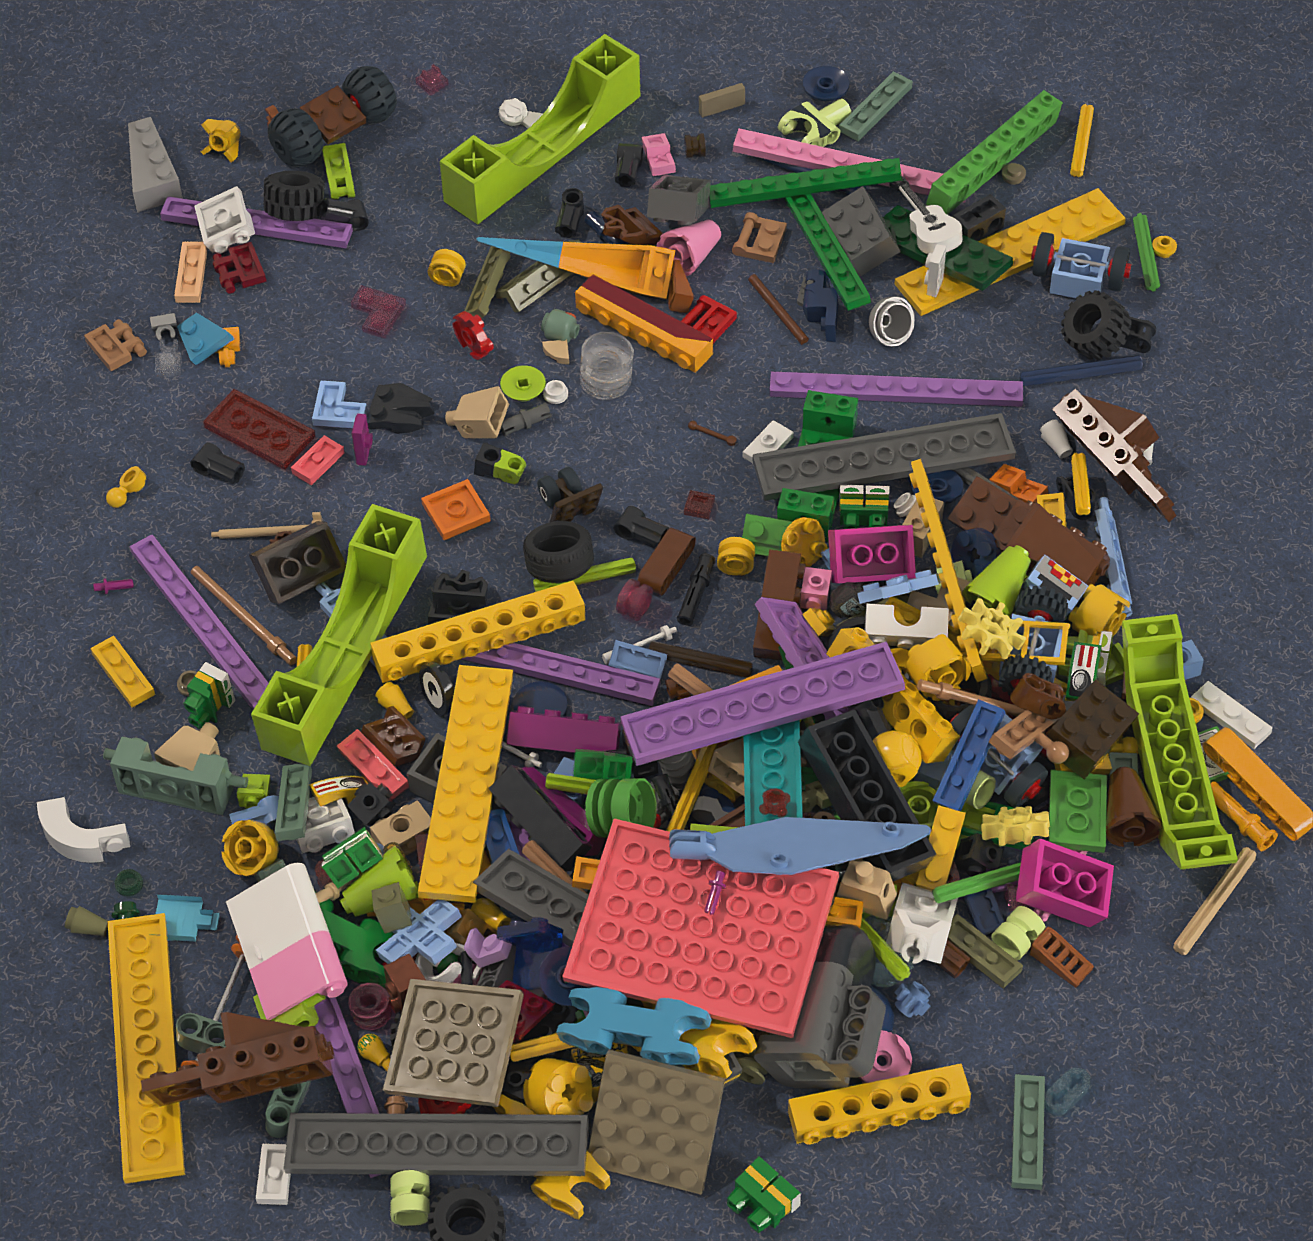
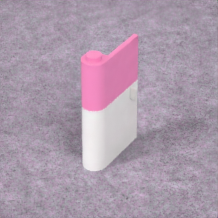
[226,863,348,1020]

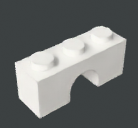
[865,604,949,649]

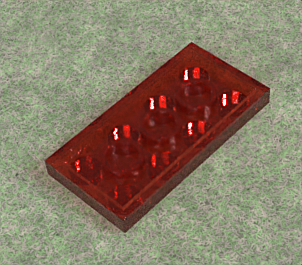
[203,389,316,470]

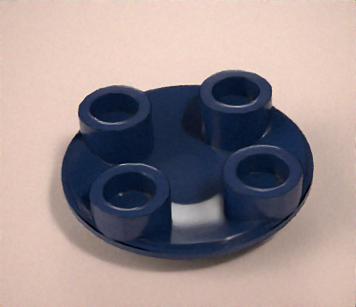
[513,681,567,716]

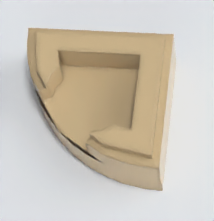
[542,340,569,364]

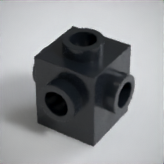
[347,782,396,827]
[954,833,1004,877]

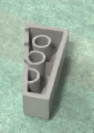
[128,117,183,212]

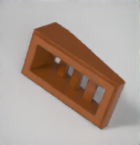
[668,259,694,313]
[1030,926,1094,988]

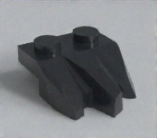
[367,383,435,434]
[428,569,488,625]

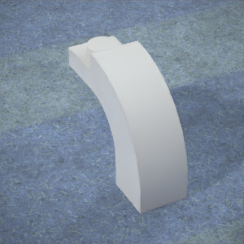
[37,797,130,863]

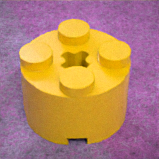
[1068,584,1130,636]
[906,634,971,701]
[523,1058,593,1115]

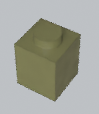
[371,882,412,933]

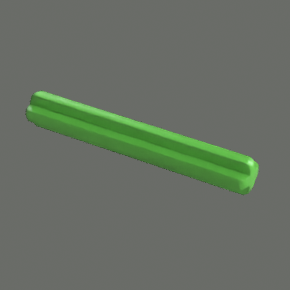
[1133,213,1160,292]
[932,862,1021,903]

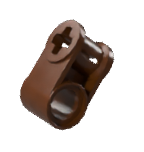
[1010,673,1066,720]

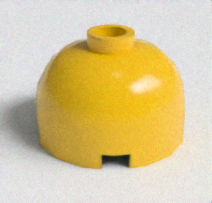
[221,820,279,876]

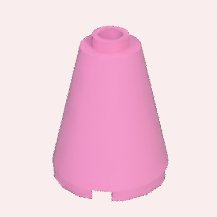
[656,220,721,276]

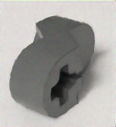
[691,796,728,825]

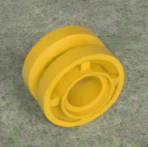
[427,249,466,287]
[717,537,755,576]

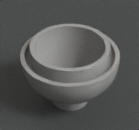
[869,296,914,347]

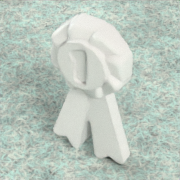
[499,98,542,128]

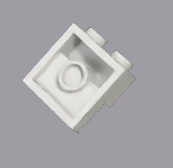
[194,186,255,253]
[296,797,355,854]

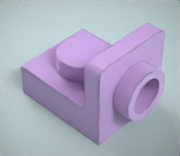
[464,928,514,968]

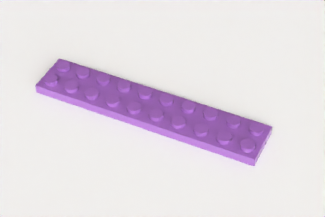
[620,641,905,766]

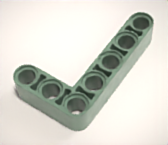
[176,1013,311,1138]

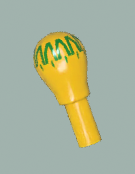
[357,1033,391,1071]

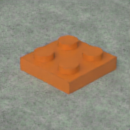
[421,479,491,540]

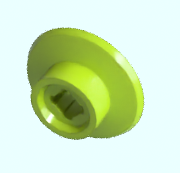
[500,366,546,401]

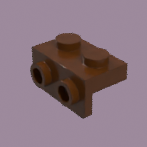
[361,706,426,767]

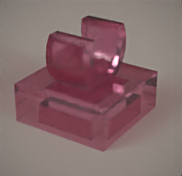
[416,64,449,96]

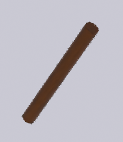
[748,274,809,345]

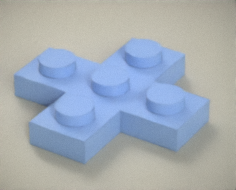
[857,569,941,604]
[376,900,462,965]

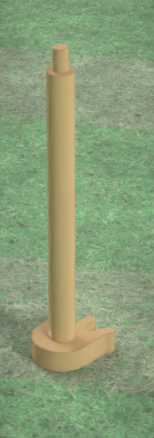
[211,512,323,539]

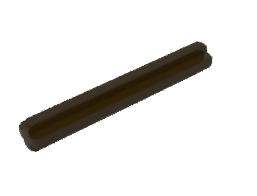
[649,641,753,678]

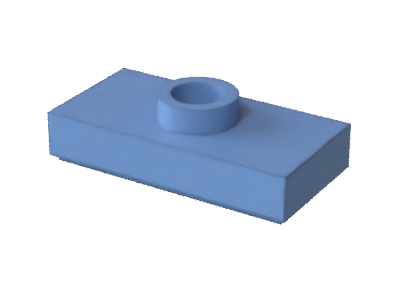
[608,640,667,679]

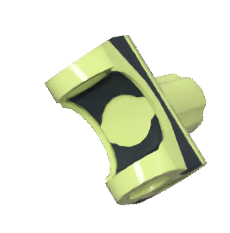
[778,99,851,148]

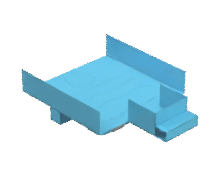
[149,895,220,942]

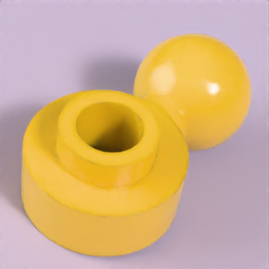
[106,466,146,508]

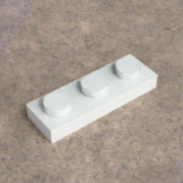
[1191,681,1273,749]

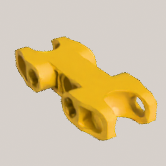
[633,1001,757,1079]
[493,1094,610,1220]

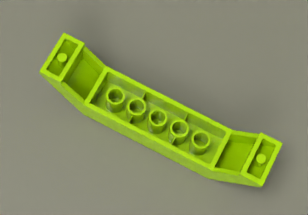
[1122,614,1238,870]

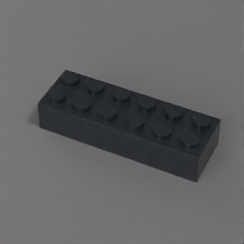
[798,710,937,881]

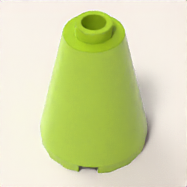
[962,545,1031,618]
[340,846,419,916]

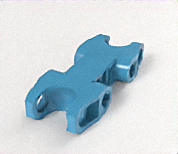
[556,987,711,1066]

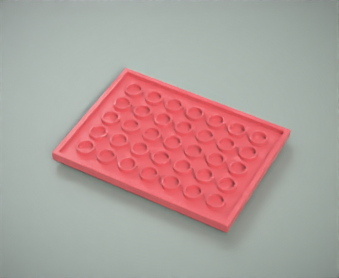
[563,819,839,1038]

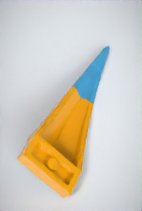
[476,237,675,299]

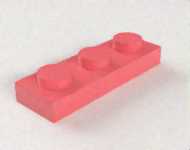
[337,729,409,800]

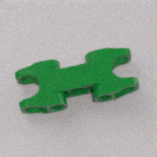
[315,891,395,988]

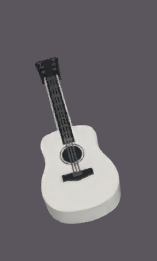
[889,176,962,254]

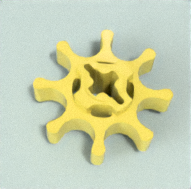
[958,598,1026,659]
[981,806,1050,846]

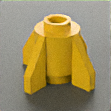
[201,119,241,162]

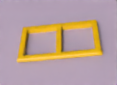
[982,621,1070,665]

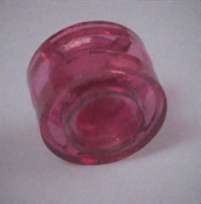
[616,579,653,621]
[348,983,392,1030]

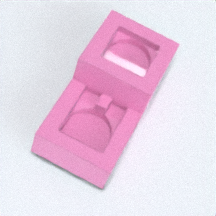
[642,133,676,176]

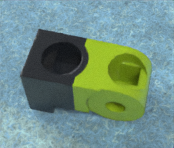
[474,442,526,484]

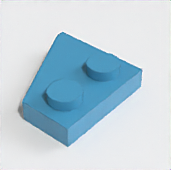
[177,313,234,365]

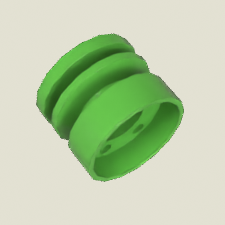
[586,778,657,838]

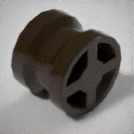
[684,133,706,158]

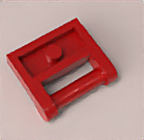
[681,295,737,344]

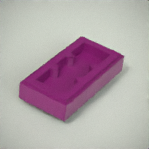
[352,413,373,466]

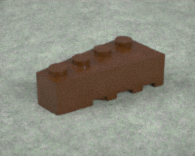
[753,549,806,661]

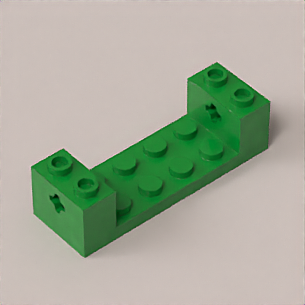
[777,390,858,542]

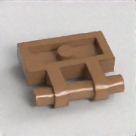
[84,319,147,372]

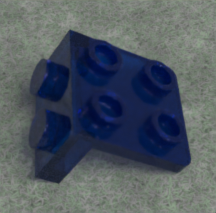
[496,917,564,990]

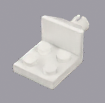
[886,883,958,964]

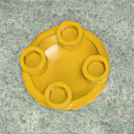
[781,517,828,567]

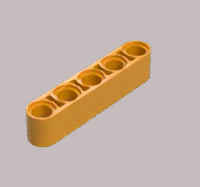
[1202,727,1313,841]

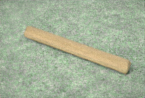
[1173,847,1256,955]

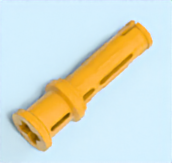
[1210,781,1278,852]

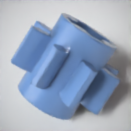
[894,981,930,1017]

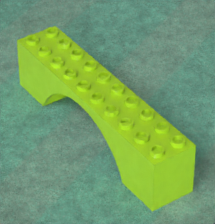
[440,34,640,224]
[251,504,427,766]

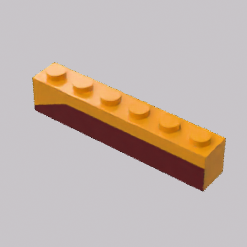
[575,274,713,373]

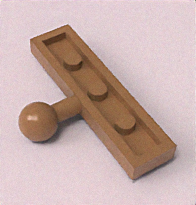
[989,705,1069,764]

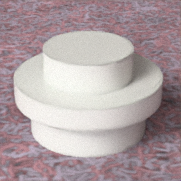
[543,380,568,404]
[894,493,916,517]

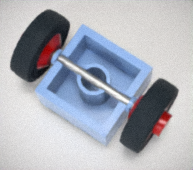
[1031,232,1131,298]
[950,705,1048,808]

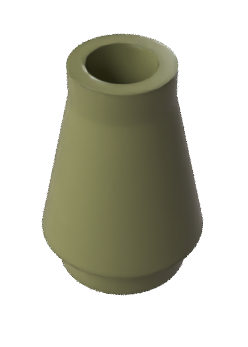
[65,906,109,937]

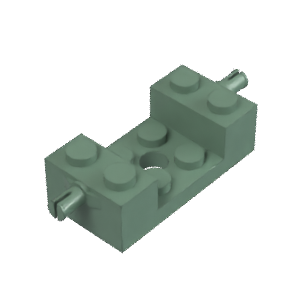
[103,737,248,815]

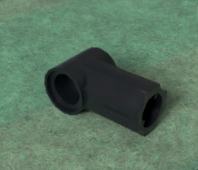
[615,143,643,187]
[555,188,584,238]
[319,198,369,231]
[190,442,245,484]
[613,506,669,547]
[847,696,892,741]

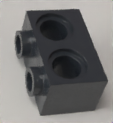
[953,194,1006,241]

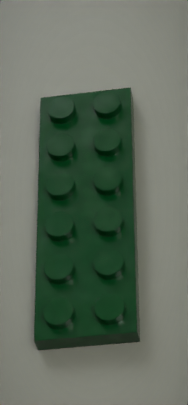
[883,205,1013,291]

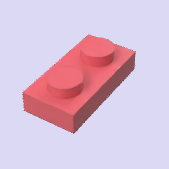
[291,435,345,485]

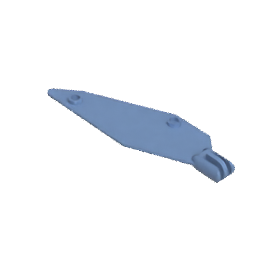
[669,817,931,875]

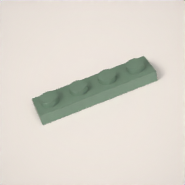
[839,71,913,141]
[275,763,312,841]
[1011,1074,1045,1190]

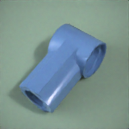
[229,795,279,832]

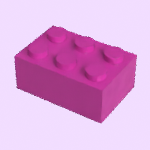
[828,525,916,583]
[1016,839,1114,927]

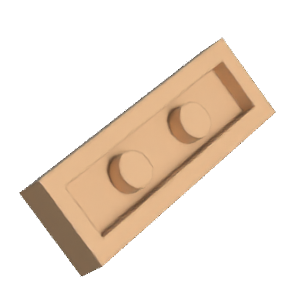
[174,242,208,303]

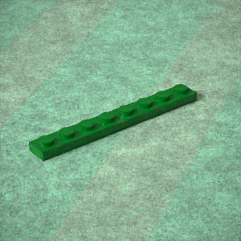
[710,158,902,208]
[784,194,871,311]

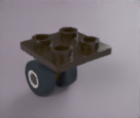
[537,466,603,522]

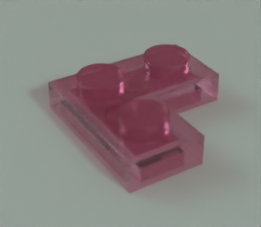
[351,285,406,339]

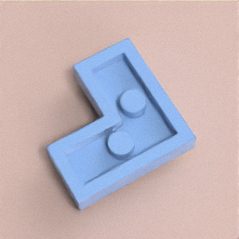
[312,380,367,428]

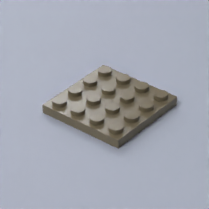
[383,979,524,1107]
[588,1049,725,1195]

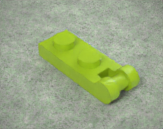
[322,143,355,200]

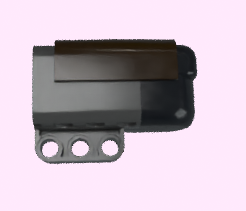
[754,924,886,1088]

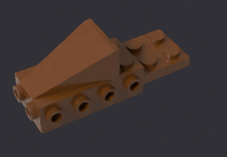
[1052,389,1176,522]
[947,476,1110,604]
[141,1012,335,1106]

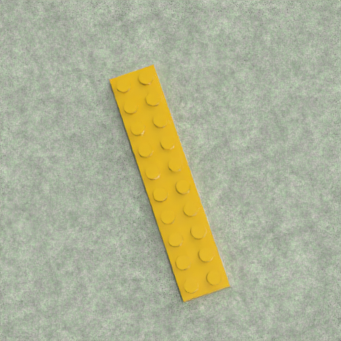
[894,188,1126,316]
[418,665,513,903]
[108,913,185,1184]

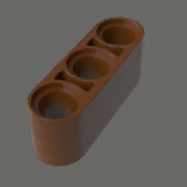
[637,527,696,596]

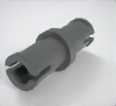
[501,402,552,436]

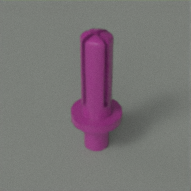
[93,578,134,594]
[704,871,726,915]

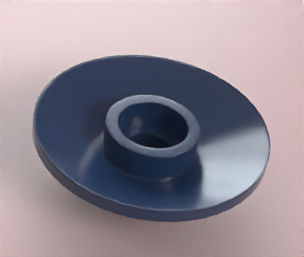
[803,66,850,101]
[911,470,963,504]
[539,947,589,1006]

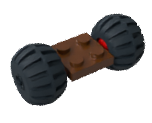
[268,66,397,167]

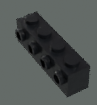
[489,765,593,871]
[501,998,579,1106]

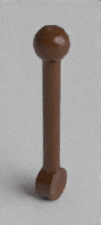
[688,421,737,446]

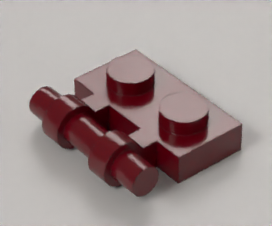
[213,242,266,294]

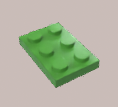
[1048,770,1107,853]

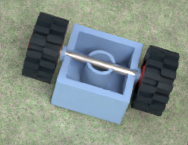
[999,586,1068,696]

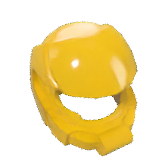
[873,731,922,787]

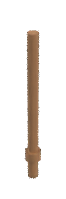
[191,566,297,666]
[917,679,1026,717]

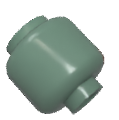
[541,309,580,343]

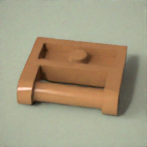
[732,212,787,263]

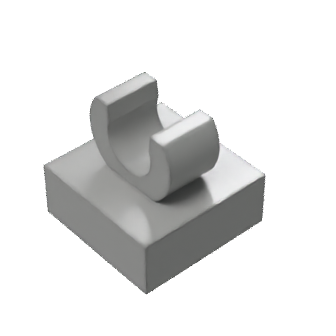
[150,313,177,341]

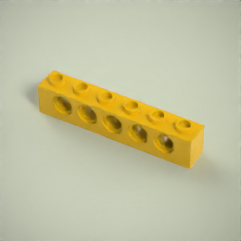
[826,627,960,764]
[788,1064,971,1144]

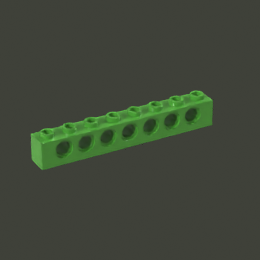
[926,90,1063,215]

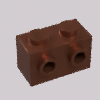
[384,953,426,1015]

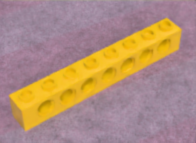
[370,580,585,683]

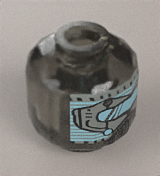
[829,582,869,619]

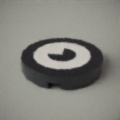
[419,661,454,716]

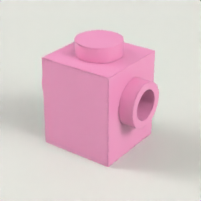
[800,567,832,611]

